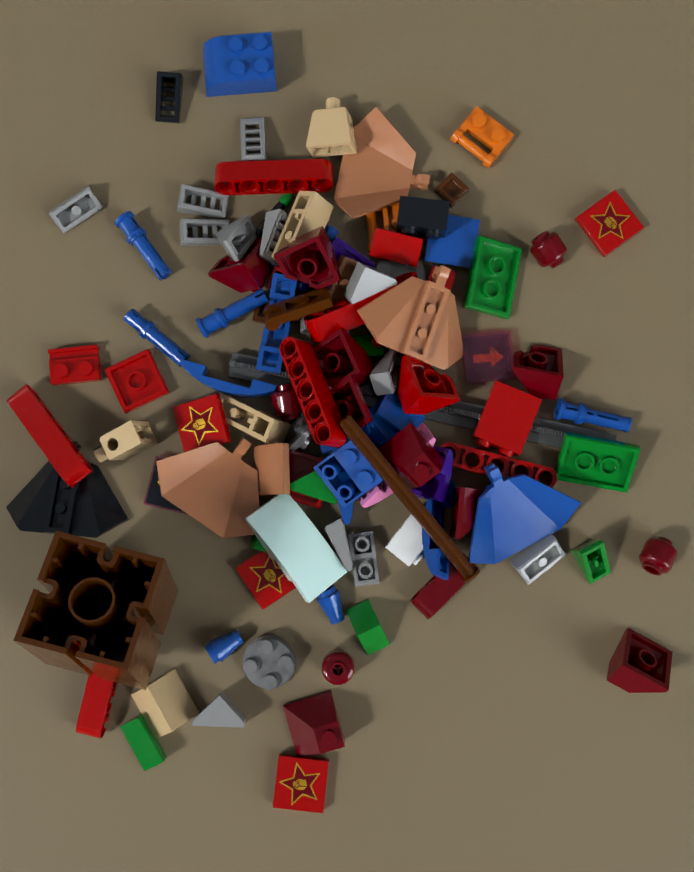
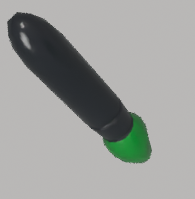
[256,193,293,238]

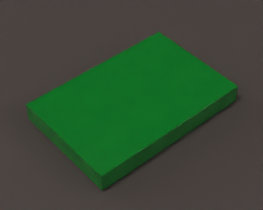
[463,235,522,320]
[554,432,641,493]

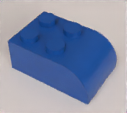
[203,32,277,97]

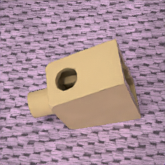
[306,97,357,158]
[94,420,159,462]

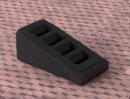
[155,71,183,124]

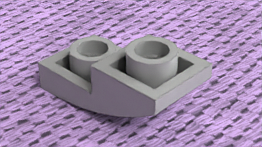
[348,531,380,587]

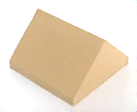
[131,668,200,739]

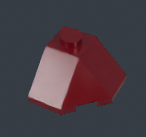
[273,226,341,290]
[208,238,270,293]
[513,344,564,400]

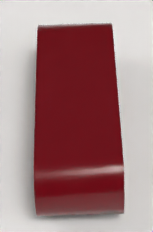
[410,552,477,619]

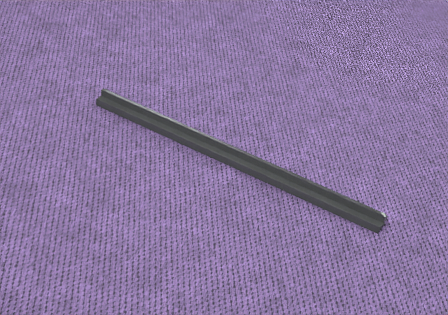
[228,352,617,449]

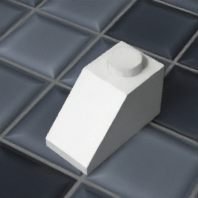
[385,514,424,566]

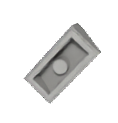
[48,185,103,234]
[510,534,567,585]

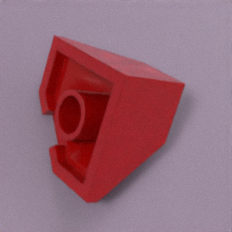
[397,355,460,415]

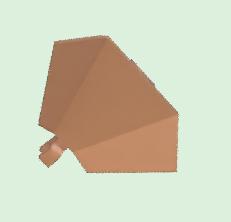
[334,107,430,219]
[357,265,465,370]
[156,438,259,539]

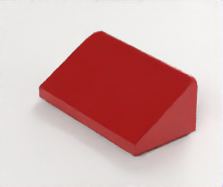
[369,228,423,268]

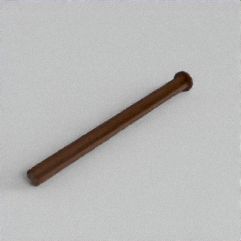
[339,415,480,583]

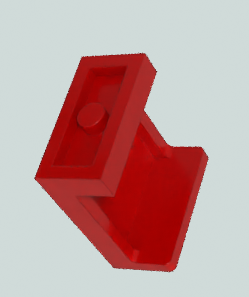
[471,381,542,458]

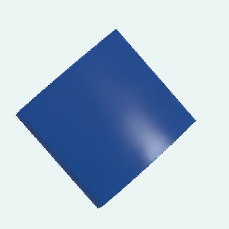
[424,215,480,268]

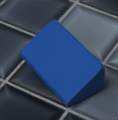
[374,393,425,432]

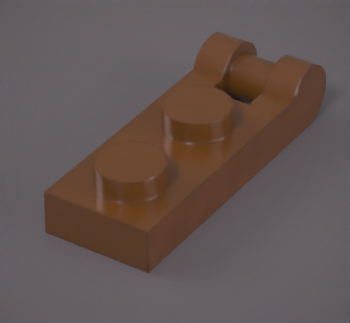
[263,286,333,331]

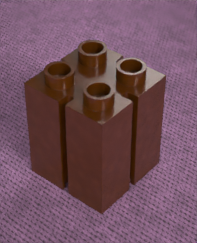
[13,531,178,690]

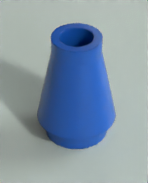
[316,585,345,624]
[204,630,244,664]

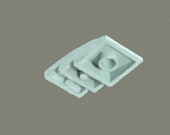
[245,494,347,603]

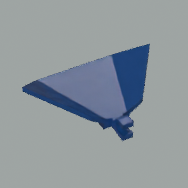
[468,463,581,564]

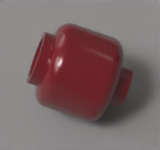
[530,230,567,268]
[271,383,303,420]
[639,537,677,576]
[322,649,354,685]

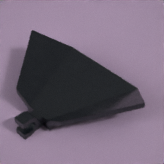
[6,441,129,538]

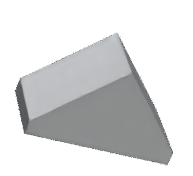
[215,215,257,262]
[344,262,397,304]
[192,691,247,728]

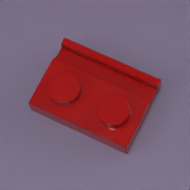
[48,345,102,386]

